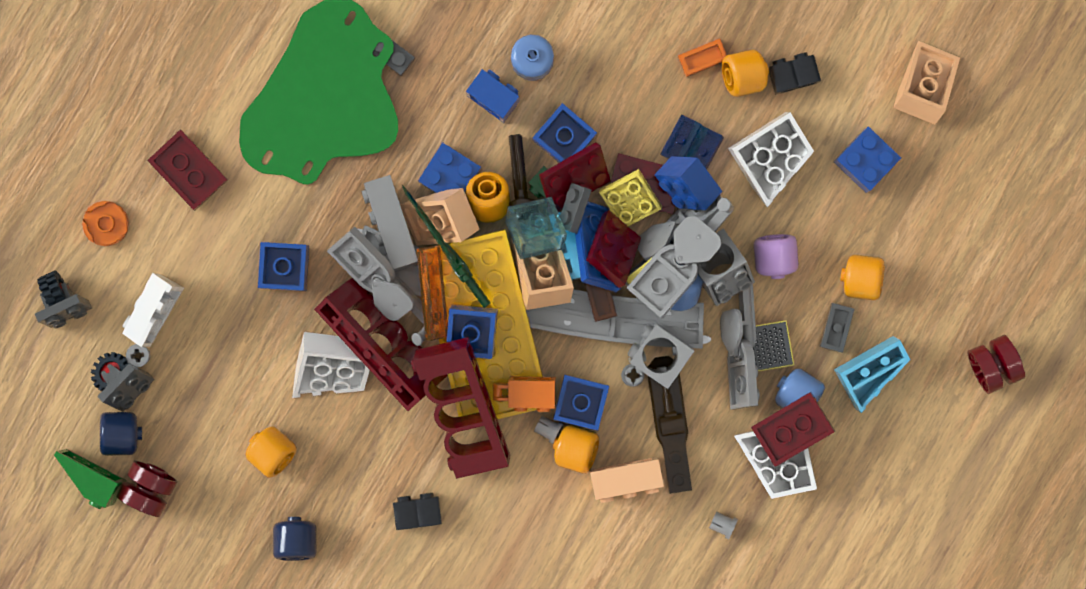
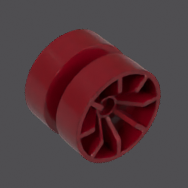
[967,335,1025,395]
[116,460,178,517]

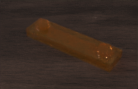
[417,245,448,341]

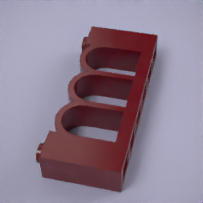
[314,278,448,411]
[411,337,511,479]

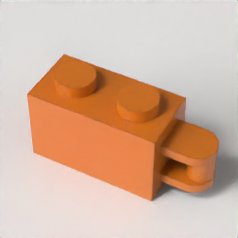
[493,376,556,412]

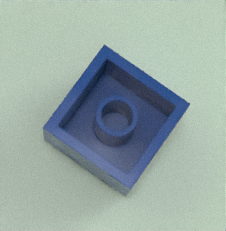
[466,69,520,123]
[532,103,597,163]
[833,126,901,193]
[418,142,482,194]
[655,156,723,210]
[258,242,310,291]
[447,305,498,359]
[553,374,609,431]

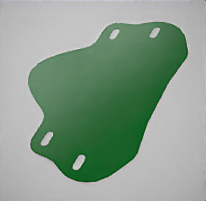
[239,0,398,185]

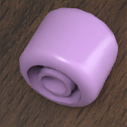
[754,234,799,279]

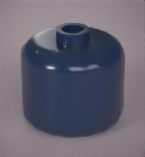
[100,412,142,456]
[273,517,317,561]

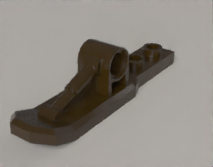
[648,356,692,494]

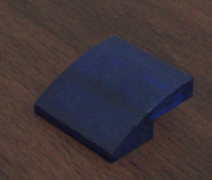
[660,114,724,170]

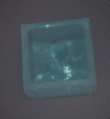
[505,197,567,259]

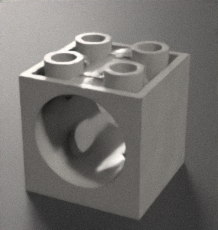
[698,228,755,306]
[627,322,694,389]

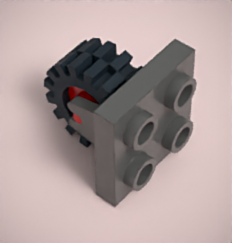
[35,270,92,329]
[91,352,155,412]

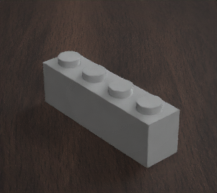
[361,175,419,272]

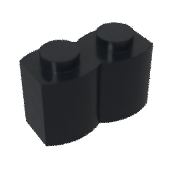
[769,52,821,95]
[393,493,442,530]

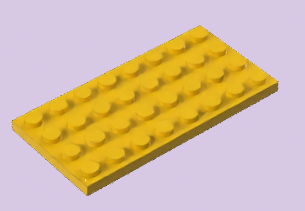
[416,229,543,419]

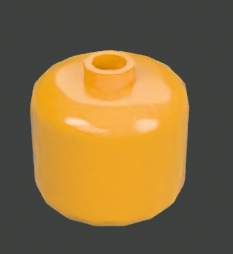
[722,50,769,97]
[466,172,510,223]
[840,255,885,300]
[553,425,599,474]
[245,427,297,478]

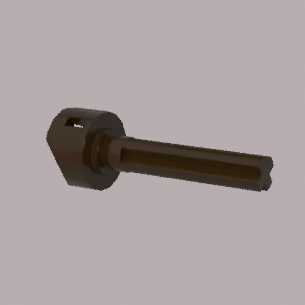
[507,134,539,221]

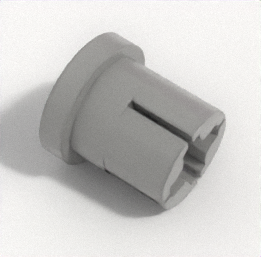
[126,344,151,367]
[621,364,644,387]
[534,416,564,444]
[709,512,738,540]

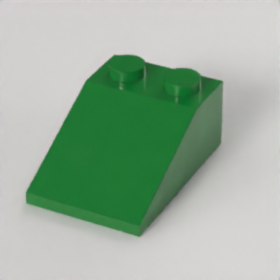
[54,449,127,509]

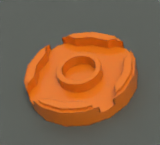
[82,201,129,246]

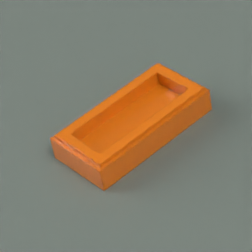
[678,39,727,77]

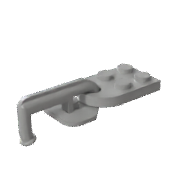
[626,195,722,286]
[627,198,734,319]
[327,226,436,346]
[720,284,760,410]

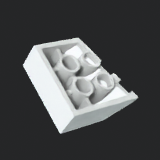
[728,112,814,207]
[122,273,184,347]
[292,332,370,398]
[734,431,817,499]

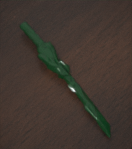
[402,185,491,308]

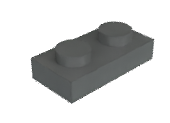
[372,40,415,76]
[557,183,591,234]
[820,303,854,353]

